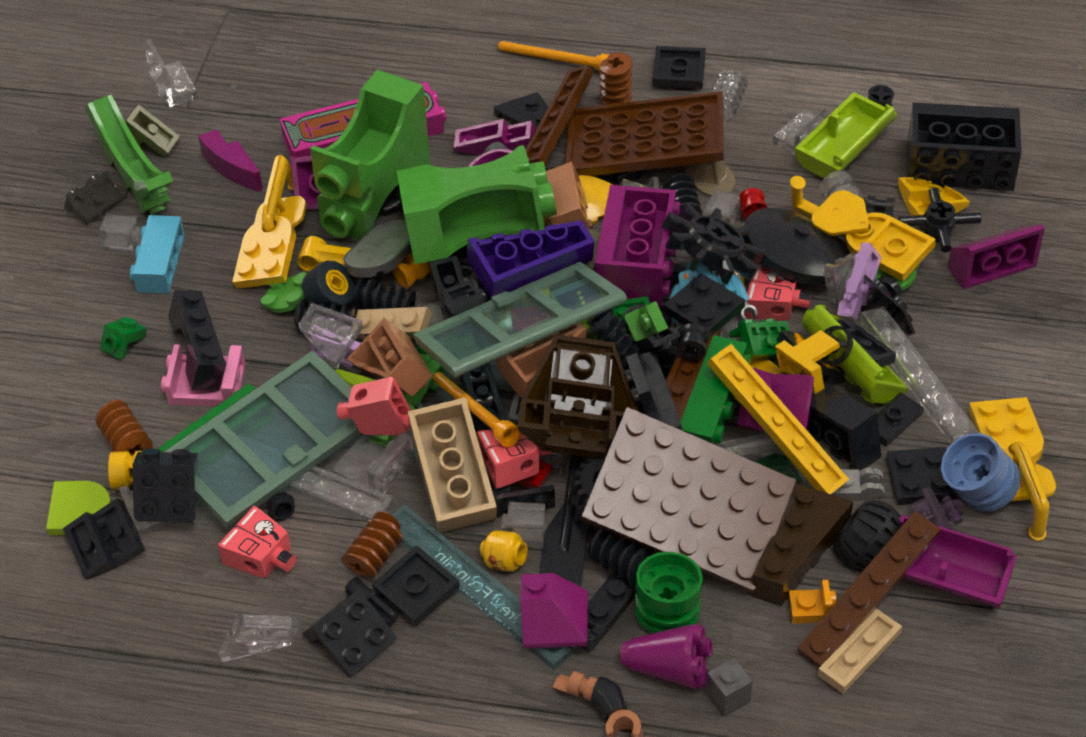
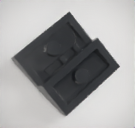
[63,498,145,580]

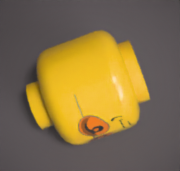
[480,530,528,572]

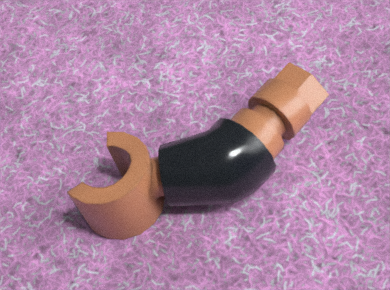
[553,671,643,737]

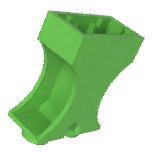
[310,70,430,240]
[397,145,557,264]

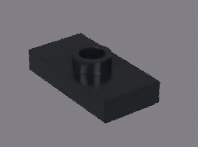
[877,392,924,447]

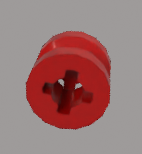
[738,188,768,220]

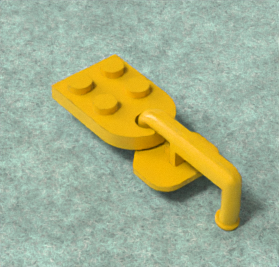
[232,155,307,289]
[790,176,936,281]
[969,397,1056,541]

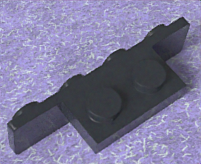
[624,351,682,430]

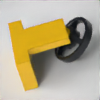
[775,325,853,394]

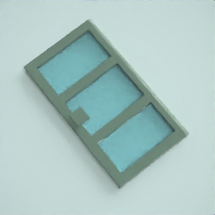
[414,262,627,378]
[164,351,360,529]

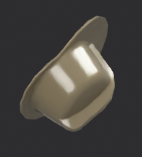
[683,160,736,197]

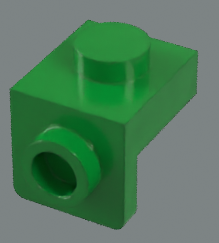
[100,317,147,360]

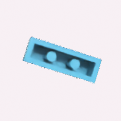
[130,215,185,294]

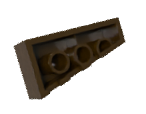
[752,483,853,606]

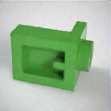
[623,301,668,341]

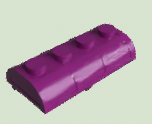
[899,515,1017,609]

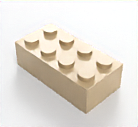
[408,397,497,533]

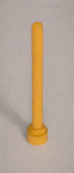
[498,41,610,73]
[432,372,521,447]

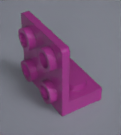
[737,368,814,433]

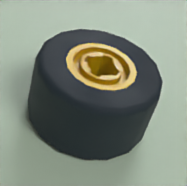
[302,260,356,312]

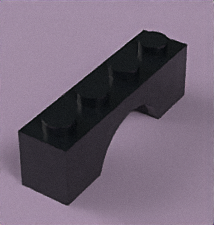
[168,290,226,391]

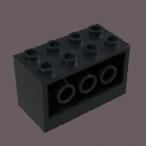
[907,102,1022,191]

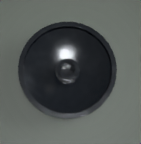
[743,208,849,285]

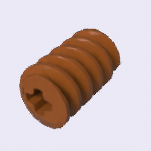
[600,52,632,105]
[95,399,153,455]
[341,511,403,579]

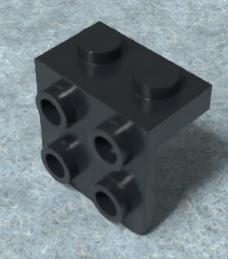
[132,448,198,522]

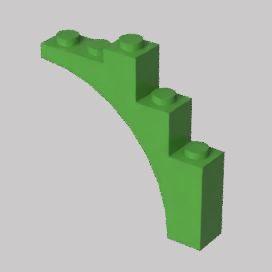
[85,94,173,215]

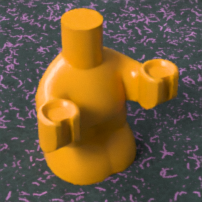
[392,253,431,289]

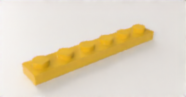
[707,344,849,495]

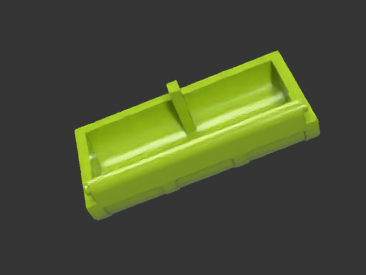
[795,92,897,180]
[802,305,910,404]

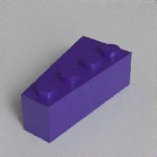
[467,220,595,300]

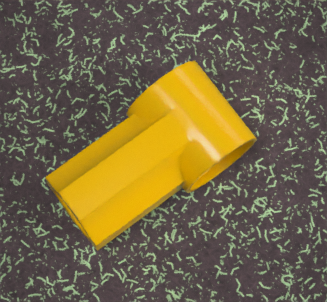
[297,236,351,272]

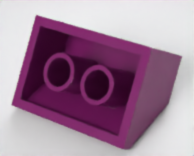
[948,225,1045,290]

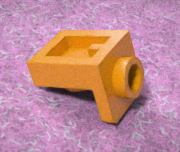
[788,580,836,624]

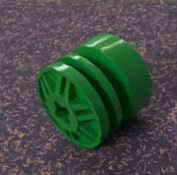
[634,552,703,633]

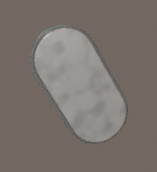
[343,220,412,278]

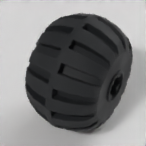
[833,500,902,573]

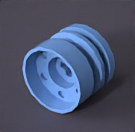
[941,433,1021,512]

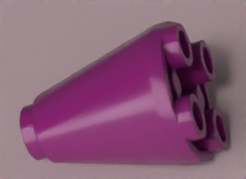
[621,624,713,689]

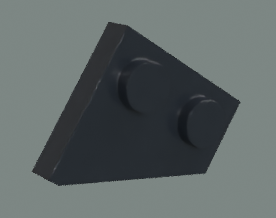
[493,92,548,129]

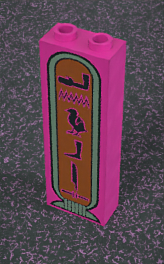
[280,81,447,158]

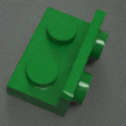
[729,318,790,359]

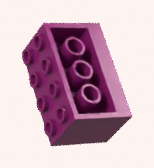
[594,185,681,308]

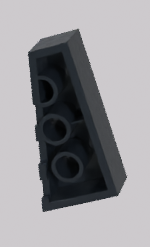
[781,372,882,471]

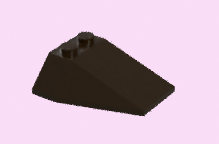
[518,334,638,459]

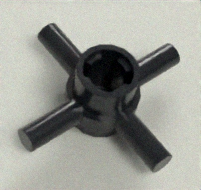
[898,188,982,253]

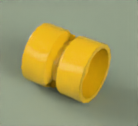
[108,451,141,490]

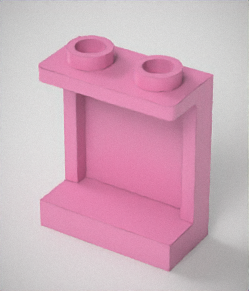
[161,344,245,407]

